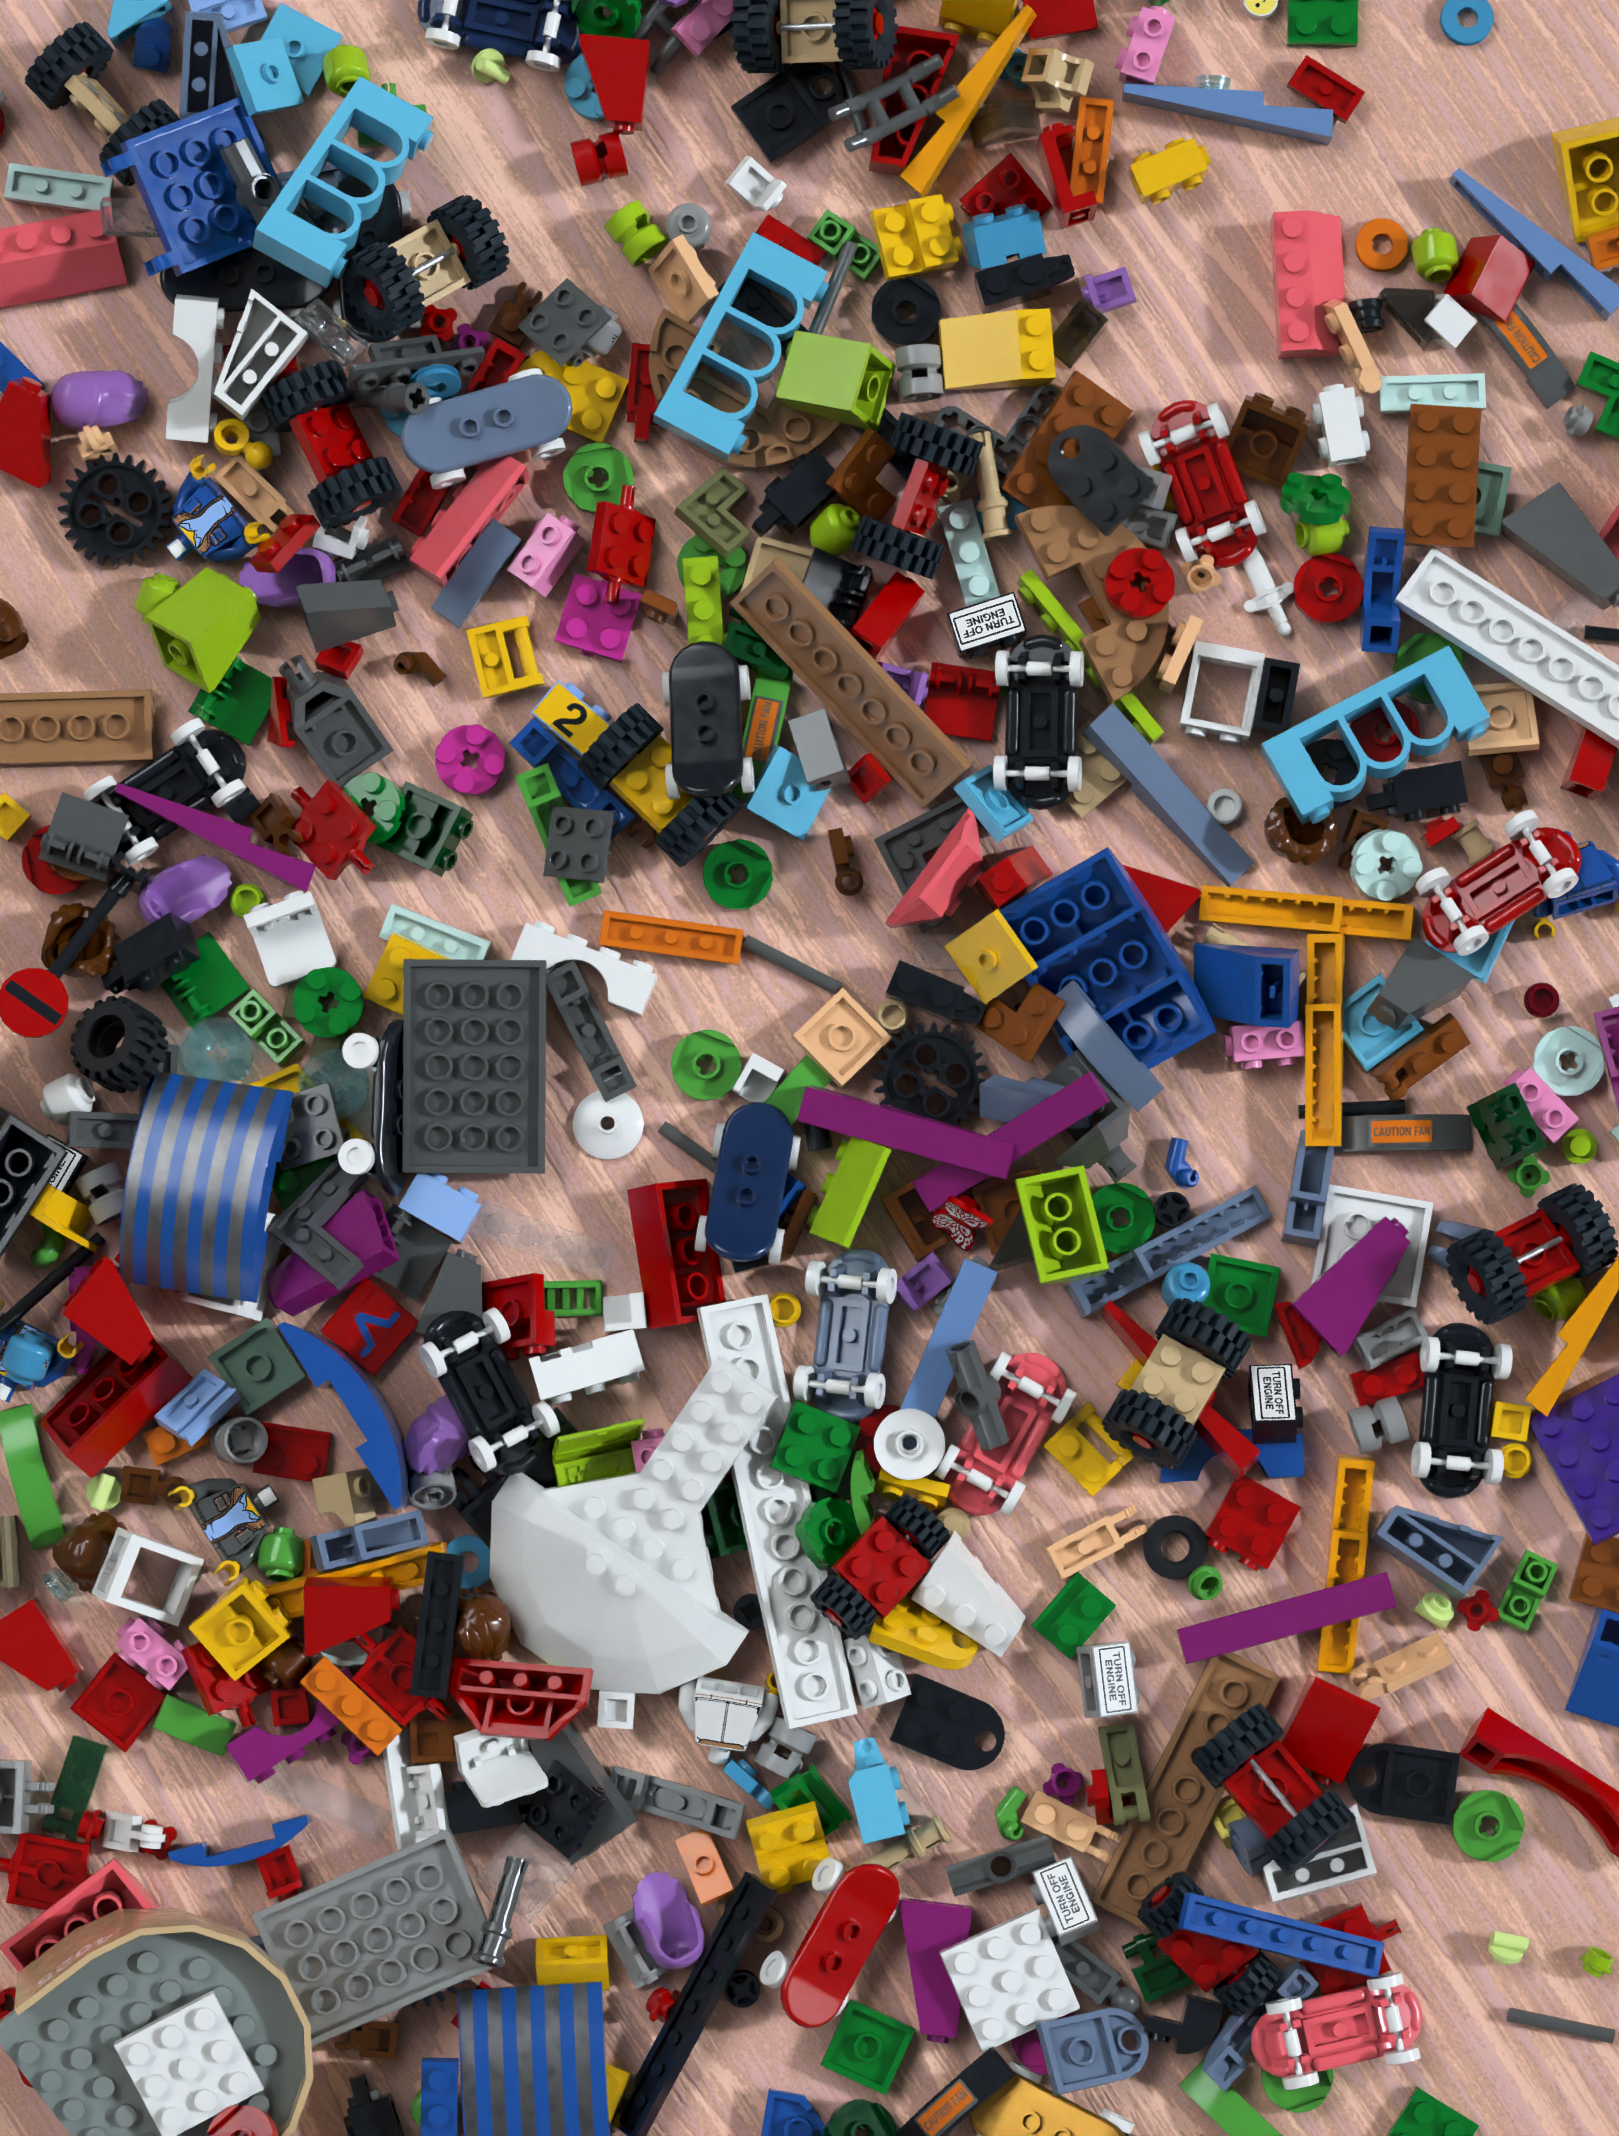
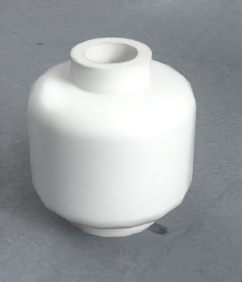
[40,1073,95,1125]

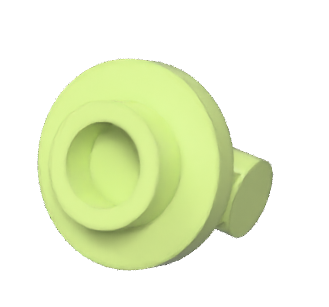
[471,48,510,84]
[86,1473,121,1511]
[1413,1592,1455,1630]
[1488,1930,1529,1965]

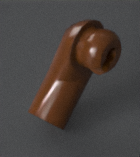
[393,651,446,687]

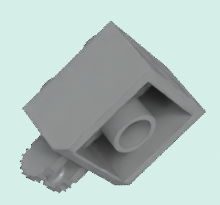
[0,1759,55,1834]

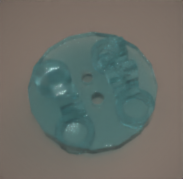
[298,1048,370,1119]

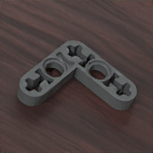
[935,385,1061,477]

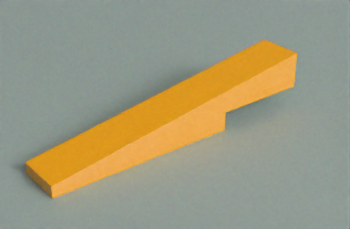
[900,4,1037,197]
[1198,885,1415,943]
[1305,934,1345,1146]
[1525,1256,1619,1416]
[1317,1454,1375,1674]

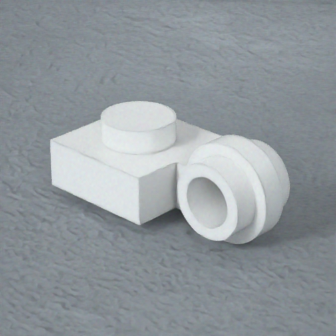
[102,1811,166,1852]

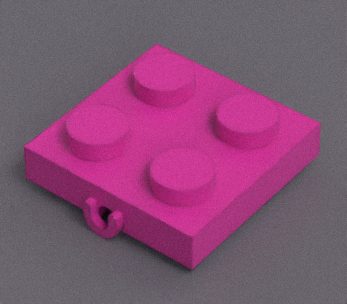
[554,574,642,663]

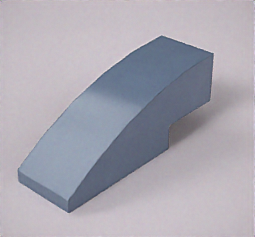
[431,518,523,629]
[980,1074,1092,1128]
[1281,1129,1335,1248]
[309,1509,429,1572]

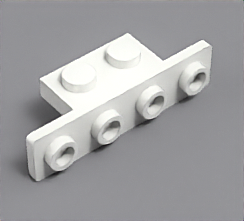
[382,1731,450,1851]

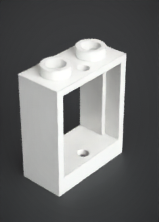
[1178,640,1265,744]
[91,1527,204,1626]

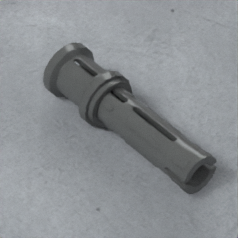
[347,382,430,415]
[471,1856,529,1969]

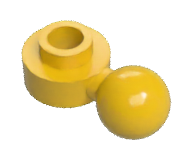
[214,418,273,470]

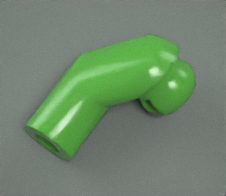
[30,1222,65,1268]
[995,1785,1027,1841]

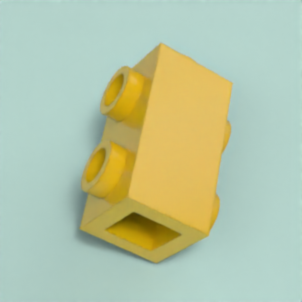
[1128,137,1211,205]

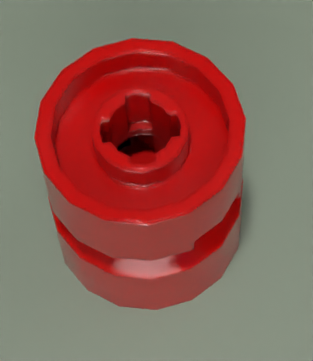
[570,132,629,187]

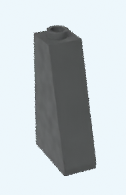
[1501,482,1619,611]
[528,1720,638,1865]

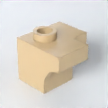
[1021,48,1094,113]
[312,1468,384,1527]

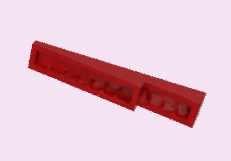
[391,337,530,537]
[1102,1300,1260,1481]

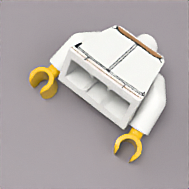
[678,1671,780,1765]

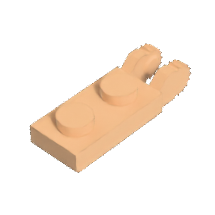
[1323,299,1382,394]
[213,455,296,535]
[1045,1505,1148,1580]
[1349,1632,1454,1701]
[1021,1789,1122,1863]

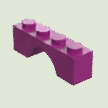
[224,1667,363,1784]

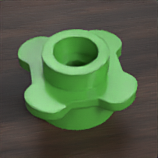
[1507,1155,1550,1197]

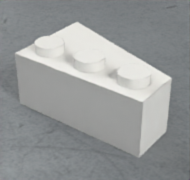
[214,289,308,421]
[529,1329,646,1406]
[911,1530,1026,1657]
[1262,1804,1377,1905]

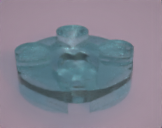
[181,1017,254,1082]

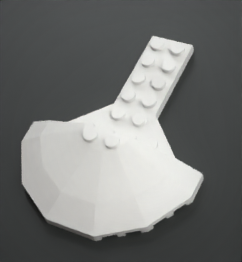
[489,1355,778,1694]

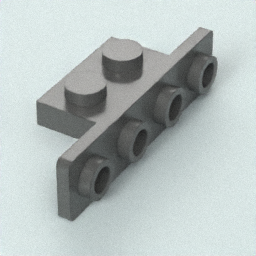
[346,334,485,391]

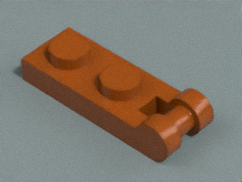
[1373,1013,1470,1101]

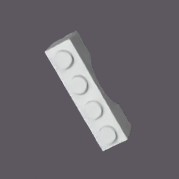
[165,294,225,443]
[511,920,658,1017]

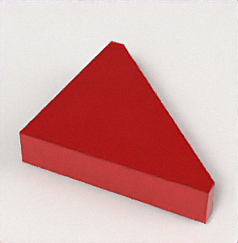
[267,676,295,748]

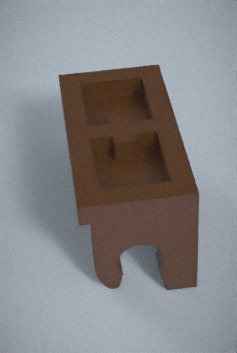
[881,1181,950,1261]

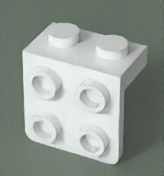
[243,891,337,988]
[453,1728,548,1808]

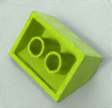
[806,1136,891,1251]
[1015,1165,1109,1284]

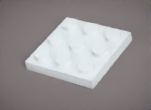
[1310,1184,1434,1308]
[939,1908,1080,2052]
[114,1990,264,2136]

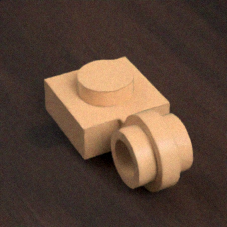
[77,424,119,463]

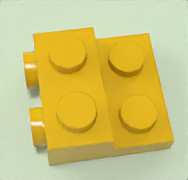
[869,194,962,281]
[188,1576,292,1681]
[746,1801,831,1894]

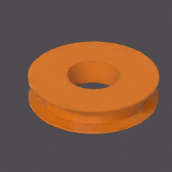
[1355,218,1408,272]

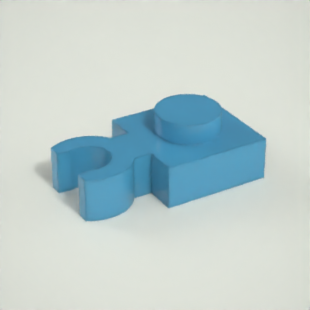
[722,1758,775,1810]

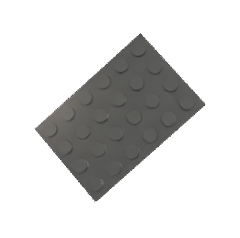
[402,959,546,1174]

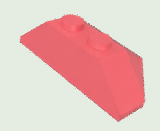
[885,807,984,928]

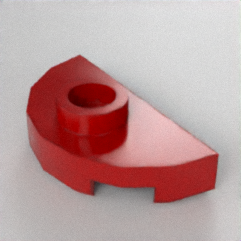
[1273,1301,1321,1370]

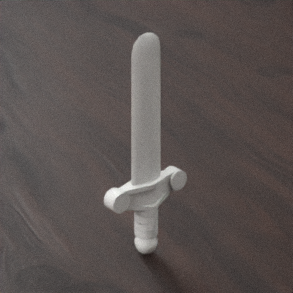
[1242,545,1293,637]

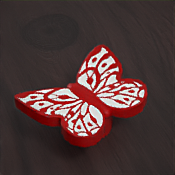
[931,1196,994,1251]

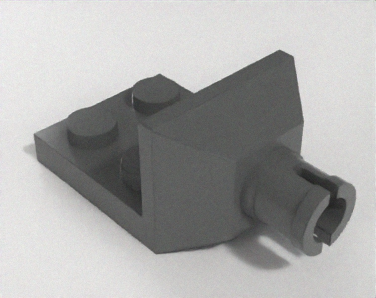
[279,655,394,787]
[1042,1048,1137,1184]

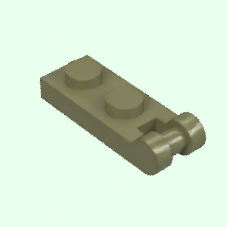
[1098,1722,1150,1826]

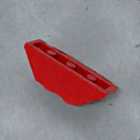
[449,1658,594,1741]

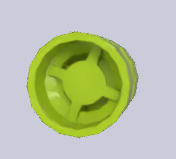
[604,200,669,267]

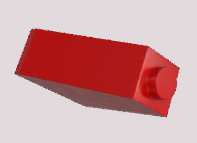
[579,34,650,135]
[0,376,51,489]
[850,571,925,662]
[1560,726,1617,801]
[975,845,1053,912]
[1122,864,1202,933]
[304,1577,400,1656]
[0,1599,82,1692]

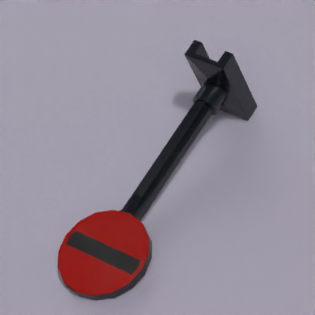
[0,851,149,1038]

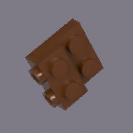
[1226,392,1311,490]

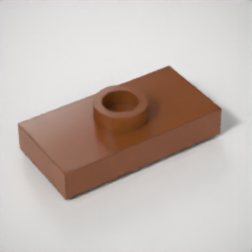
[640,589,679,626]

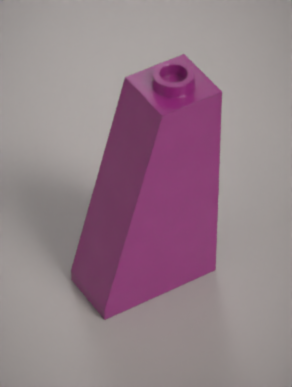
[266,1189,400,1317]
[1290,1216,1410,1357]
[900,1897,972,2043]

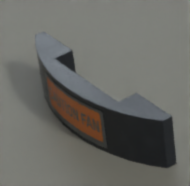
[897,2047,1016,2136]

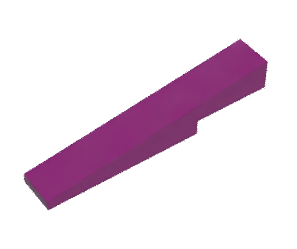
[114,783,316,893]
[912,1071,1110,1212]
[797,1085,1016,1179]
[1176,1572,1397,1664]

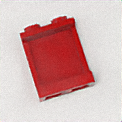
[1036,123,1097,229]

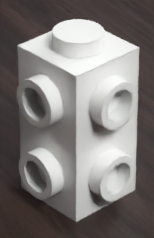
[1311,384,1370,468]
[842,1625,911,1709]

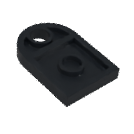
[731,62,843,166]
[1048,425,1157,536]
[889,1674,1005,1770]
[1348,1742,1460,1825]

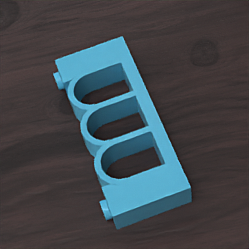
[252,76,434,288]
[653,232,829,461]
[1261,645,1490,825]

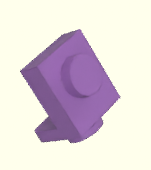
[1081,267,1137,315]
[877,662,929,707]
[896,1252,955,1312]

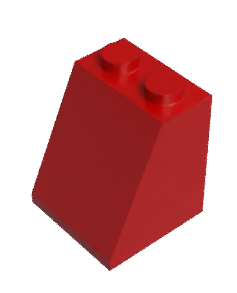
[59,1254,154,1366]
[1279,1674,1381,1786]

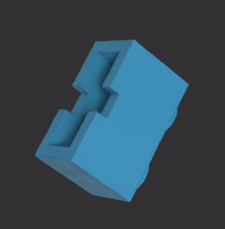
[962,204,1046,270]

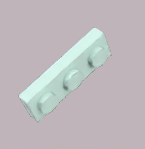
[4,163,114,212]
[1379,373,1486,414]
[938,498,1000,607]
[379,903,491,960]

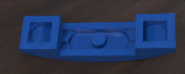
[509,718,635,841]
[168,1814,312,1867]

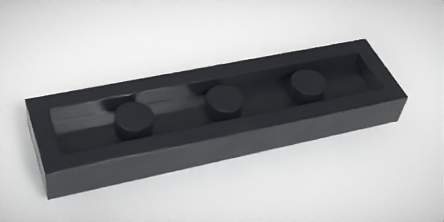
[410,1551,465,1699]

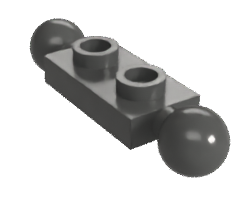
[1043,1920,1139,2014]

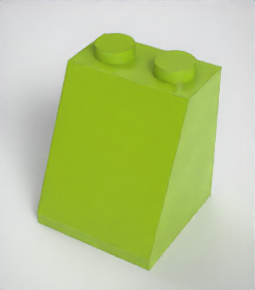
[776,330,896,432]
[145,567,261,694]

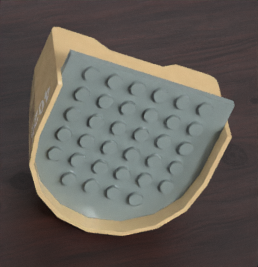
[0,1908,314,2136]

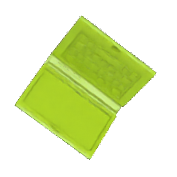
[552,1418,645,1487]

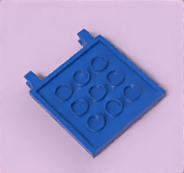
[100,96,282,277]

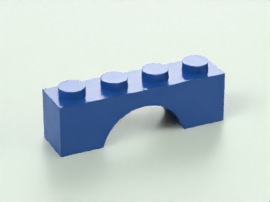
[1159,1429,1304,1482]

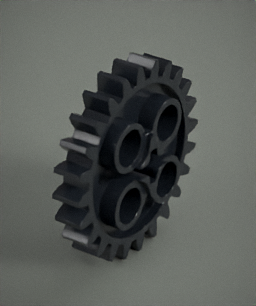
[58,453,173,568]
[873,1022,987,1126]

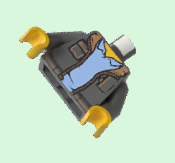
[168,1478,280,1586]

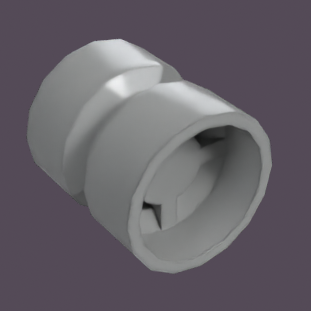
[895,344,944,402]
[75,1162,125,1226]
[1347,1395,1410,1454]
[209,1417,268,1463]
[407,1462,457,1510]
[754,1715,817,1779]

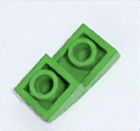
[807,209,881,282]
[228,989,306,1067]
[764,1055,832,1125]
[1497,1550,1559,1633]
[153,1693,237,1756]

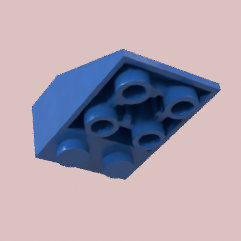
[1194,943,1299,1028]
[1565,1608,1619,1727]

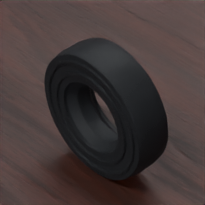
[1143,1515,1207,1580]

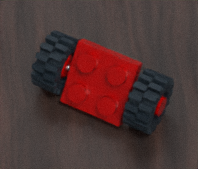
[810,1494,951,1640]
[1137,1871,1280,2016]

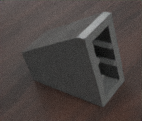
[296,579,399,653]
[1366,937,1474,1031]
[415,1249,483,1335]

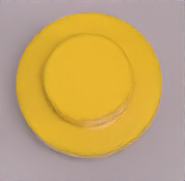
[769,1292,801,1327]
[1500,1443,1533,1478]

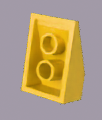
[938,0,1018,46]
[1551,117,1619,244]
[938,308,1056,390]

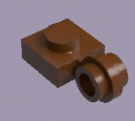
[1478,752,1528,813]
[828,828,863,896]

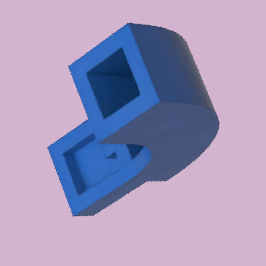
[1360,526,1405,654]

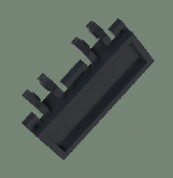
[451,1407,578,1548]

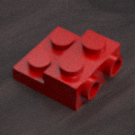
[482,1273,555,1361]
[1204,1475,1301,1572]

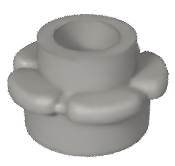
[1562,404,1593,438]

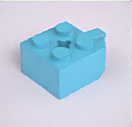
[848,1737,910,1844]

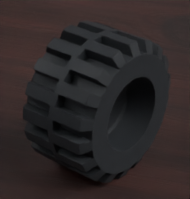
[70,996,168,1093]

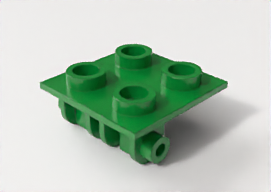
[188,656,272,746]
[160,932,250,1030]

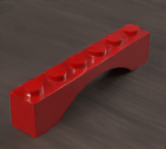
[1459,1707,1619,1857]

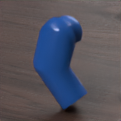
[1165,1137,1199,1189]

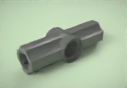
[219,137,280,226]
[946,1340,1010,1450]
[945,1834,1056,1897]

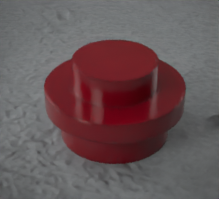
[1524,983,1560,1018]

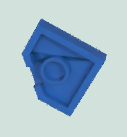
[761,2088,825,2136]

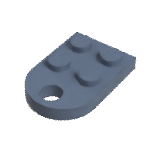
[1036,2008,1149,2096]

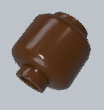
[259,1635,312,1689]

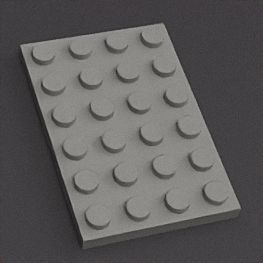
[252,1829,506,2047]

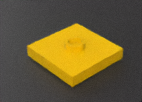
[944,909,1038,1004]

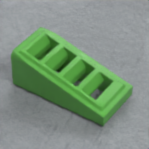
[544,1280,603,1316]

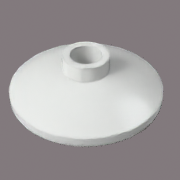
[573,1090,644,1160]
[874,1408,945,1480]

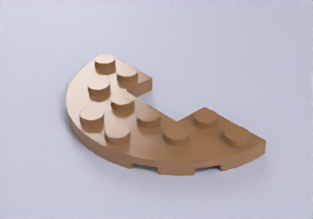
[649,309,841,469]
[1014,505,1169,704]

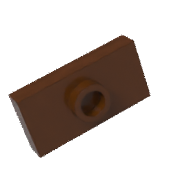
[780,1189,817,1260]

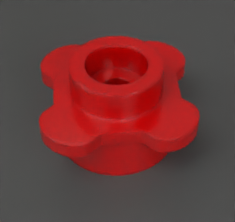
[420,305,458,342]
[1457,1589,1499,1631]
[77,1809,105,1844]
[138,1819,177,1860]
[646,1987,680,2023]

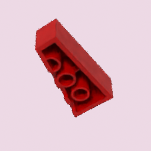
[868,26,960,176]

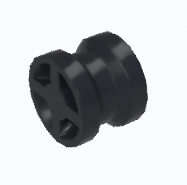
[1347,298,1385,334]
[1153,1192,1190,1228]
[733,1593,764,1629]
[725,1970,760,2008]

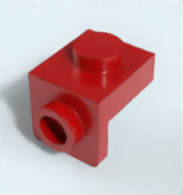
[1085,1769,1131,1825]
[256,1844,305,1903]

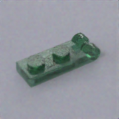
[42,1735,109,1842]

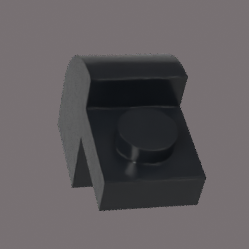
[1142,1994,1224,2054]

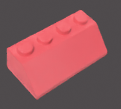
[0,208,128,309]
[1270,210,1345,359]
[409,455,530,588]
[0,1858,159,1972]

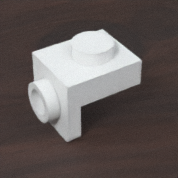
[725,156,787,212]
[312,515,370,560]

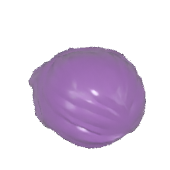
[50,370,149,432]
[239,547,337,609]
[138,854,232,925]
[402,1394,470,1475]
[632,1871,705,1970]

